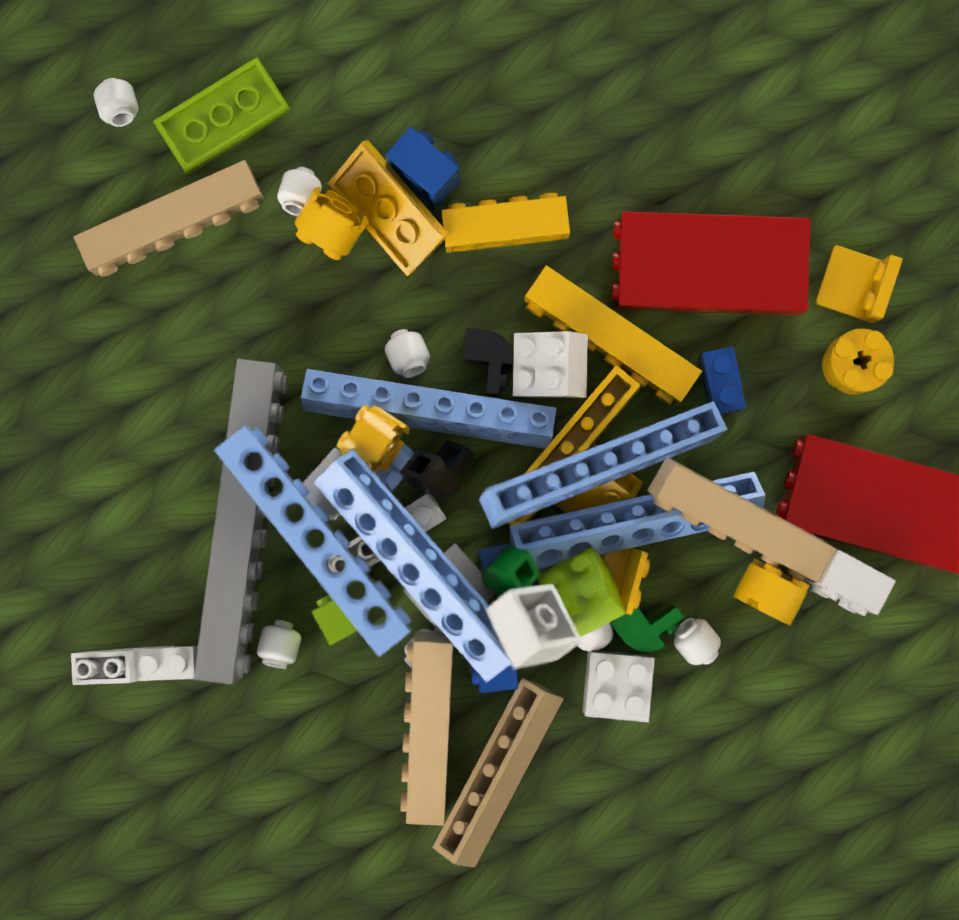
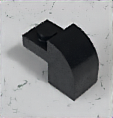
[464,328,514,397]
[400,440,474,499]

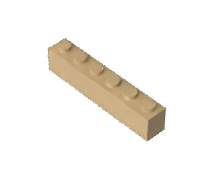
[73,160,265,277]
[647,457,837,582]
[401,631,453,826]
[432,678,564,867]

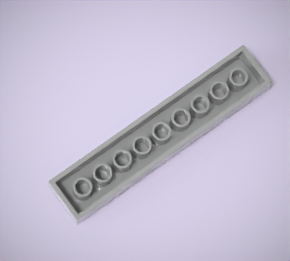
[194,358,288,684]

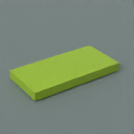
[153,57,291,175]

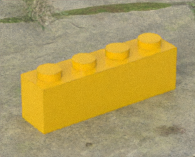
[441,193,570,253]

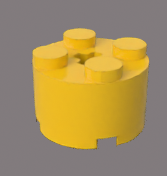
[295,187,368,260]
[822,329,894,395]
[337,405,410,478]
[733,558,810,626]

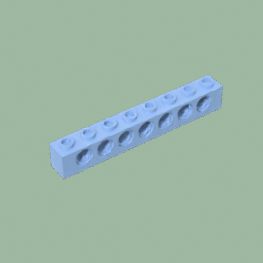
[301,369,556,449]
[479,401,728,529]
[214,425,412,657]
[314,449,511,682]
[510,472,766,569]

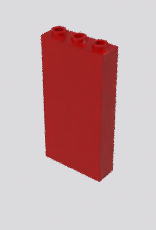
[611,211,810,316]
[776,434,959,575]

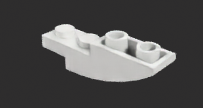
[328,494,447,573]
[71,646,198,685]

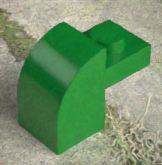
[482,547,541,598]
[610,605,684,652]

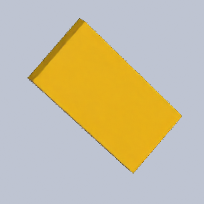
[327,140,449,276]

